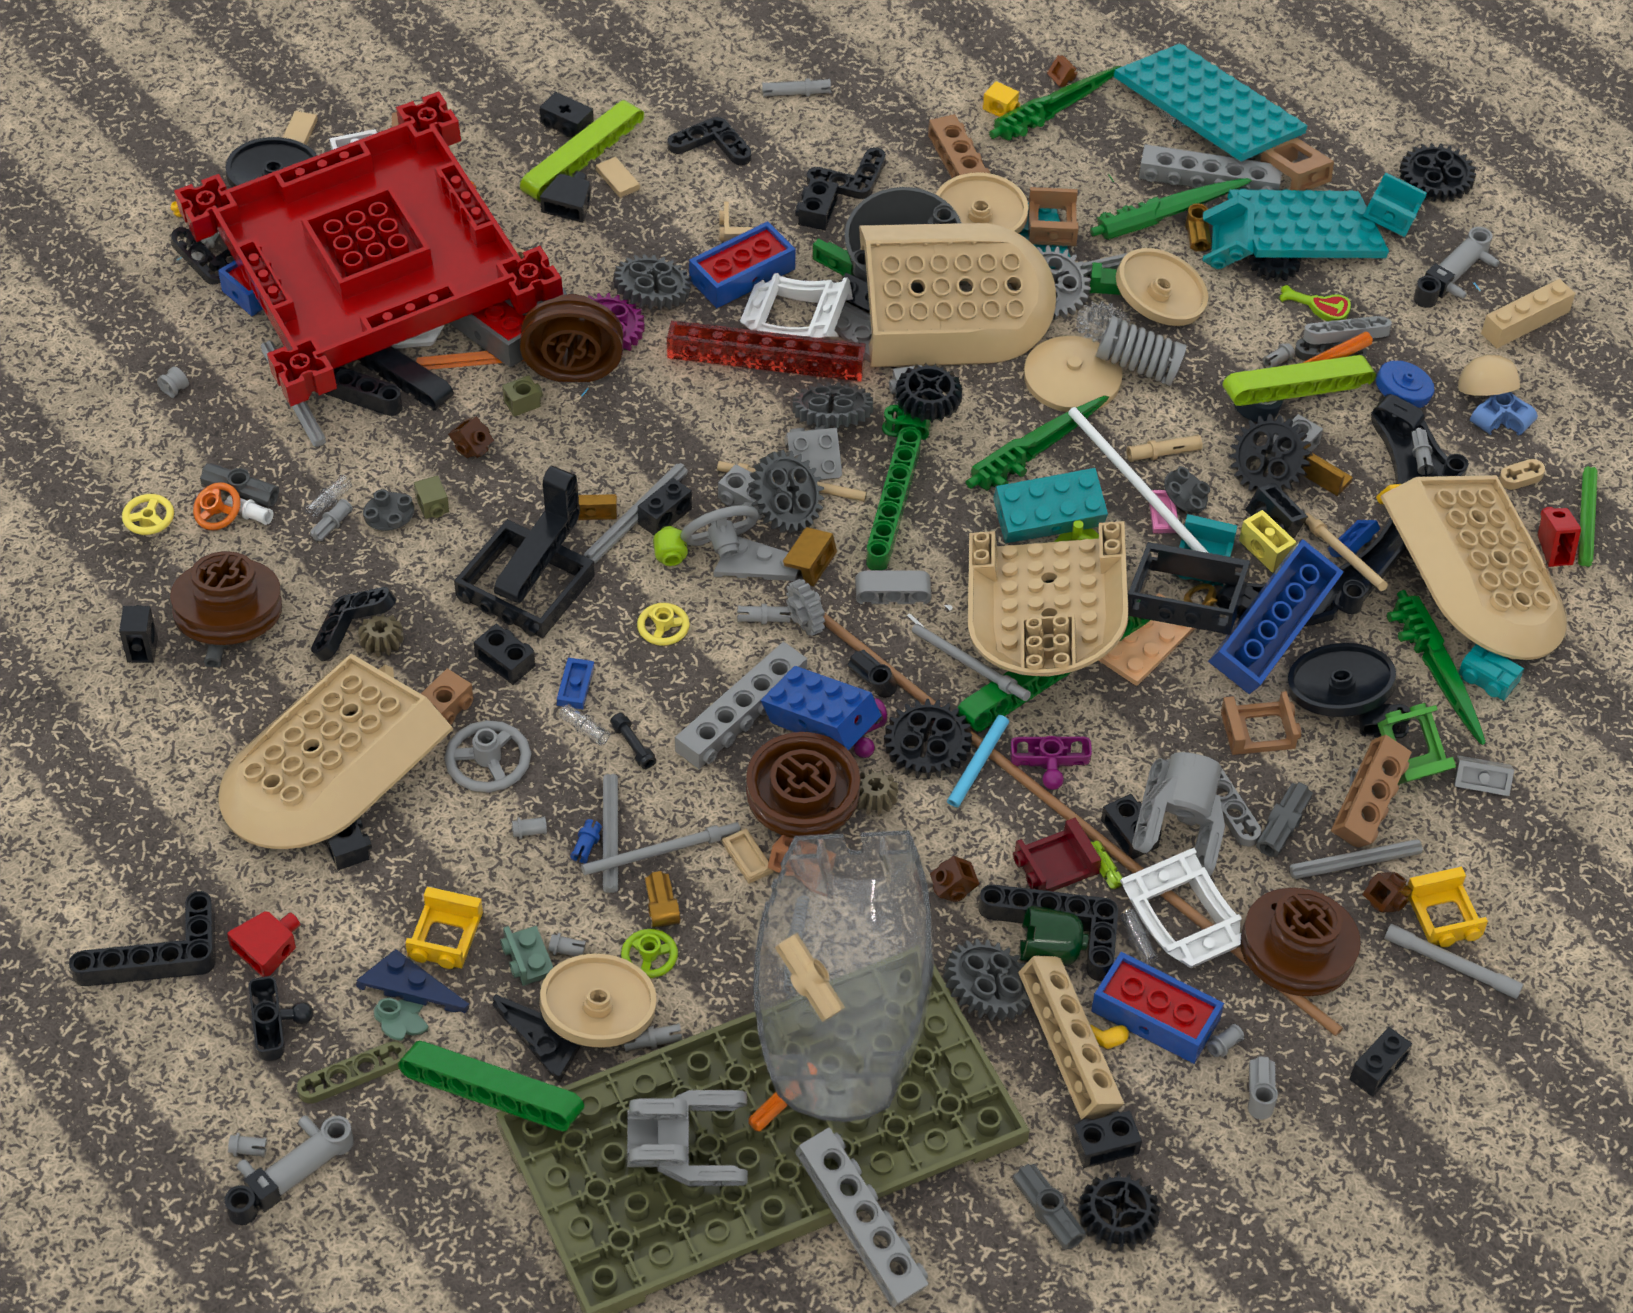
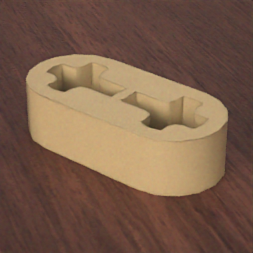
[1499,459,1545,490]

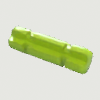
[1091,840,1123,889]

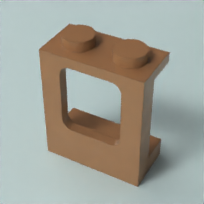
[1260,138,1334,191]
[1028,187,1078,246]
[1221,691,1301,755]

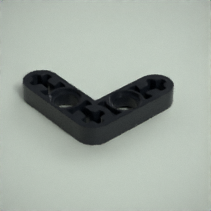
[667,117,751,165]
[806,147,886,199]
[170,227,232,285]
[311,587,397,661]

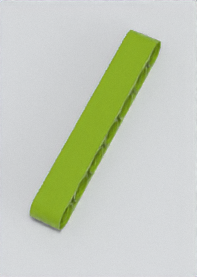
[520,100,644,202]
[1222,355,1376,406]

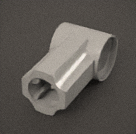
[1247,1057,1278,1120]

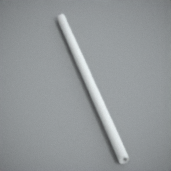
[1068,407,1209,553]

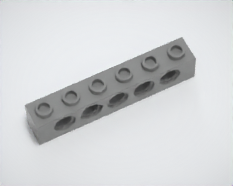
[1139,144,1282,190]
[675,641,807,769]
[795,1127,928,1309]

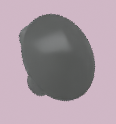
[1164,466,1210,513]
[363,489,414,531]

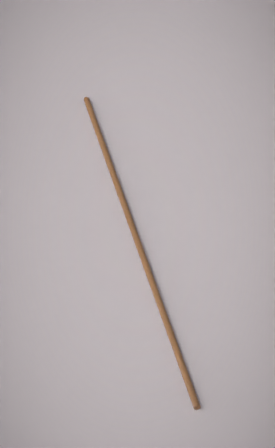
[823,613,1343,1036]

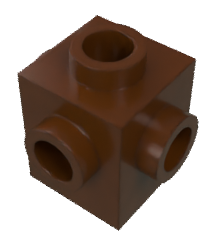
[448,416,494,458]
[930,855,980,902]
[1362,872,1412,913]

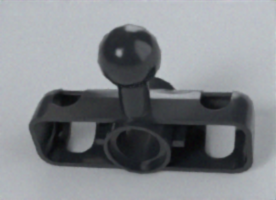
[248,976,314,1061]

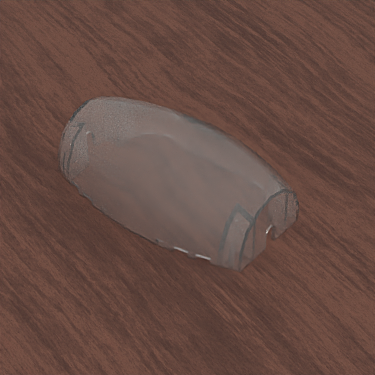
[753,830,934,1122]

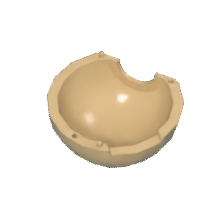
[1458,354,1520,396]

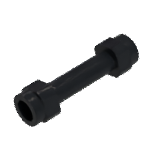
[610,713,656,770]

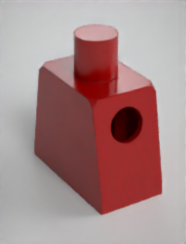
[1538,507,1581,567]
[227,911,301,977]

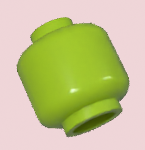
[653,526,688,566]

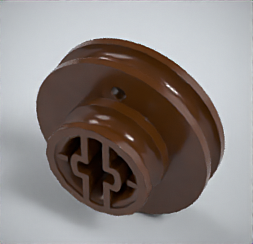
[520,294,623,382]
[170,551,282,645]
[746,732,860,839]
[1240,888,1361,996]

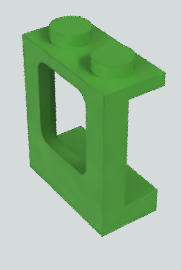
[1377,703,1456,785]

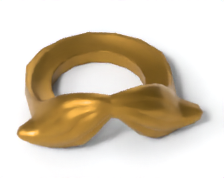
[1184,584,1218,606]

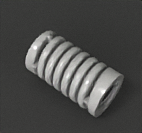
[1096,315,1187,386]

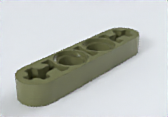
[297,1041,406,1104]

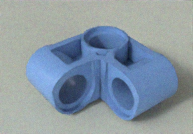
[1470,392,1538,435]

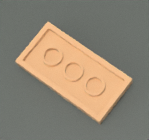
[1098,593,1196,686]

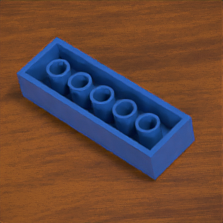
[1208,539,1344,694]

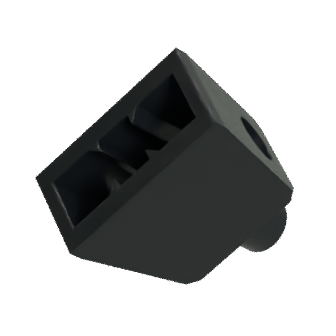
[540,171,591,223]

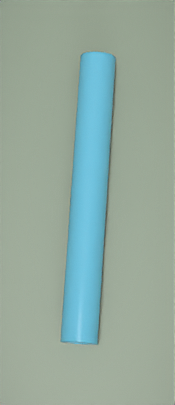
[947,715,1009,808]

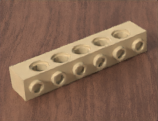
[1018,956,1124,1120]

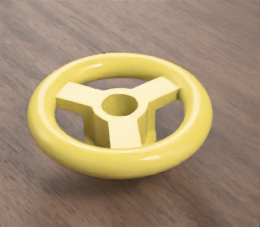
[122,494,174,535]
[637,603,690,646]

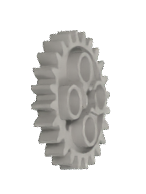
[1012,246,1091,320]

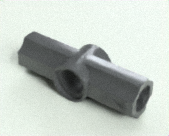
[200,463,279,507]
[1256,782,1313,857]
[1013,1164,1086,1250]

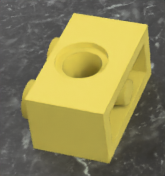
[1239,510,1297,573]

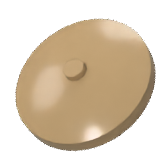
[936,173,1028,234]
[1116,248,1208,326]
[1024,336,1122,412]
[540,954,657,1048]

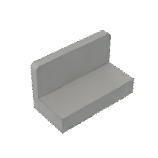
[1454,755,1514,796]

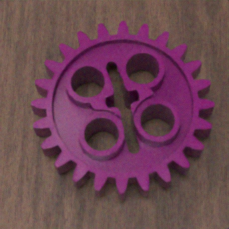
[588,293,645,355]

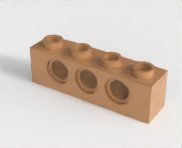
[928,114,990,178]
[421,668,473,725]
[1331,735,1412,848]

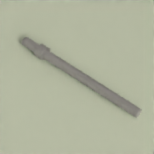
[912,624,1031,701]
[581,822,741,876]

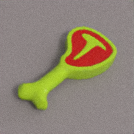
[1279,285,1351,321]

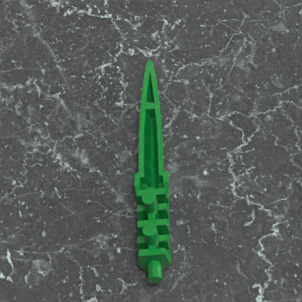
[989,66,1123,141]
[1090,178,1252,240]
[966,395,1109,491]
[1387,590,1486,745]

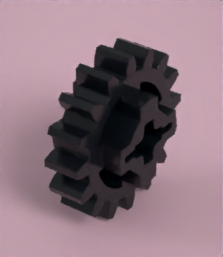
[1249,253,1302,282]

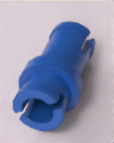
[570,819,602,864]

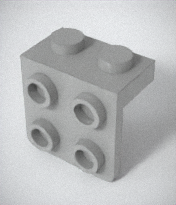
[784,426,842,480]

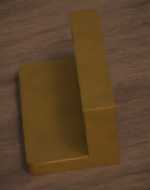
[1302,452,1353,497]
[578,494,617,520]
[783,527,837,587]

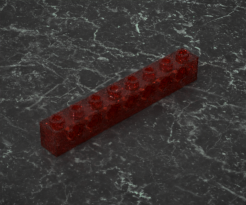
[667,320,866,382]

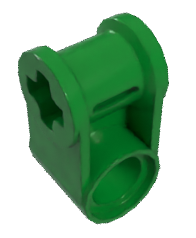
[882,405,930,440]

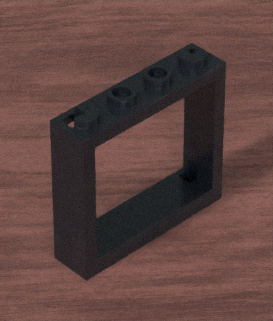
[454,519,595,639]
[1128,542,1251,635]

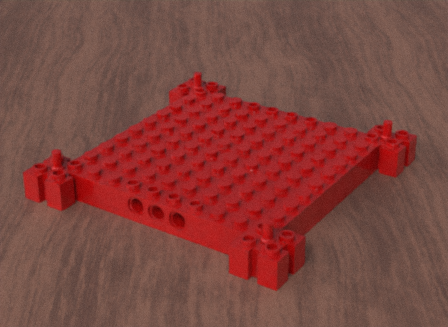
[174,91,563,407]

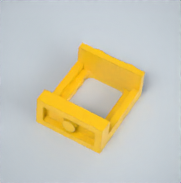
[1407,866,1488,947]
[405,887,483,969]

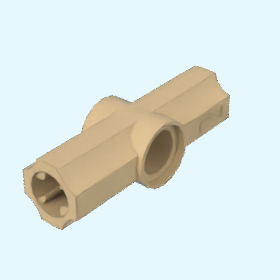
[775,933,845,1022]

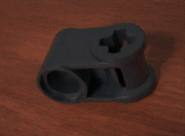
[1359,704,1411,738]

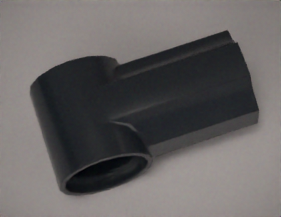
[847,649,897,698]

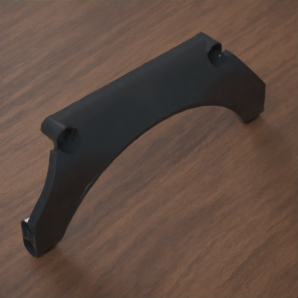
[1215,394,1469,627]

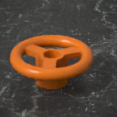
[193,482,241,531]

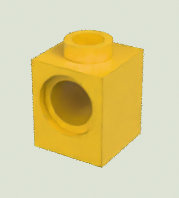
[983,81,1020,117]

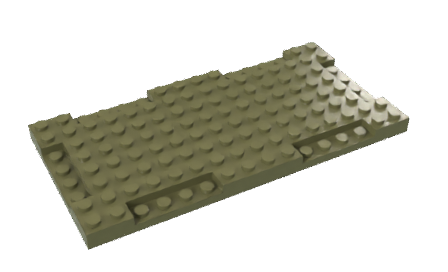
[495,945,1030,1313]

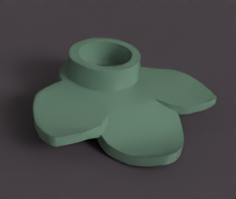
[373,998,429,1040]

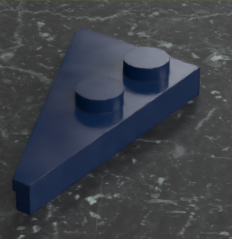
[356,949,469,1013]

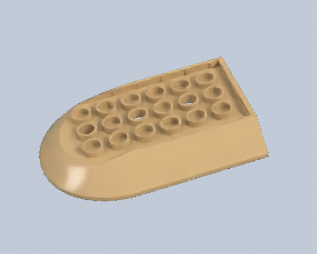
[859,223,1056,367]
[1380,475,1567,660]
[968,521,1128,677]
[219,654,453,849]

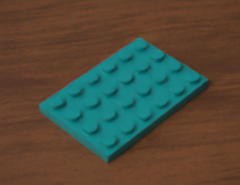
[1227,189,1389,258]

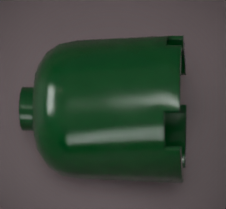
[1019,906,1088,966]

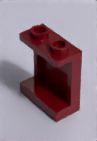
[1013,817,1102,891]

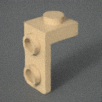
[719,202,753,242]

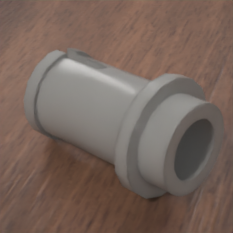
[1263,343,1295,368]
[512,817,547,839]
[548,933,586,957]
[1207,1024,1244,1057]
[228,1133,267,1157]

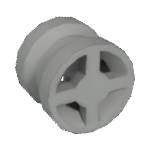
[157,366,189,398]

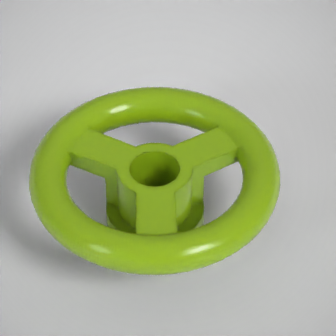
[621,929,678,978]

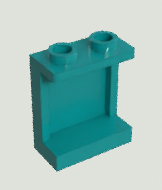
[1363,173,1427,237]
[1203,195,1255,269]
[1172,514,1238,586]

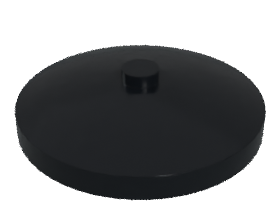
[226,137,317,188]
[1288,643,1396,717]

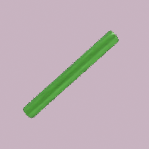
[1578,466,1598,567]

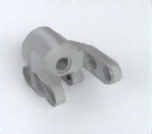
[1132,752,1225,876]
[627,1090,748,1186]

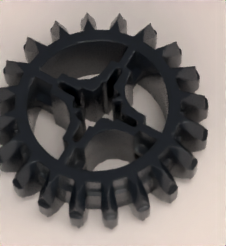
[895,363,963,423]
[1078,1171,1160,1252]

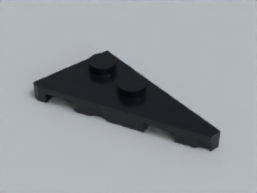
[492,994,581,1082]

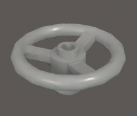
[680,505,760,558]
[444,720,531,793]

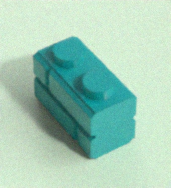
[1459,644,1524,701]

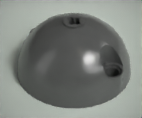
[844,187,961,293]

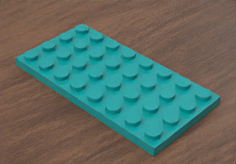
[1114,44,1307,161]

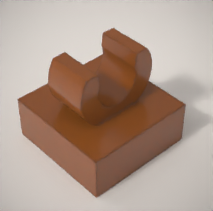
[1047,55,1078,87]

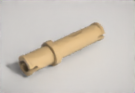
[1126,434,1203,462]

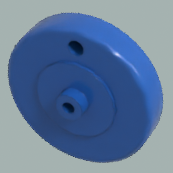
[1376,361,1435,408]

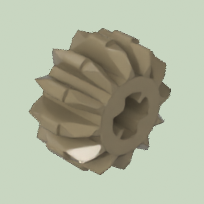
[358,613,404,658]
[857,768,899,816]

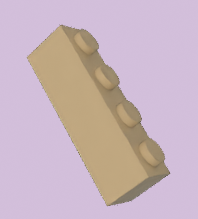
[1481,279,1576,348]

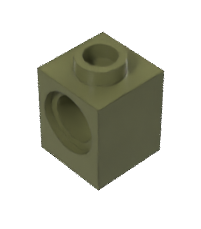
[502,375,543,417]
[414,475,449,519]

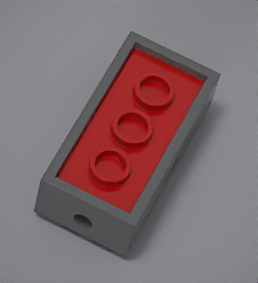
[449,299,528,368]

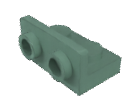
[500,925,554,986]

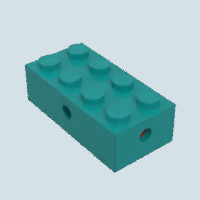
[993,468,1108,544]

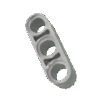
[855,570,932,604]

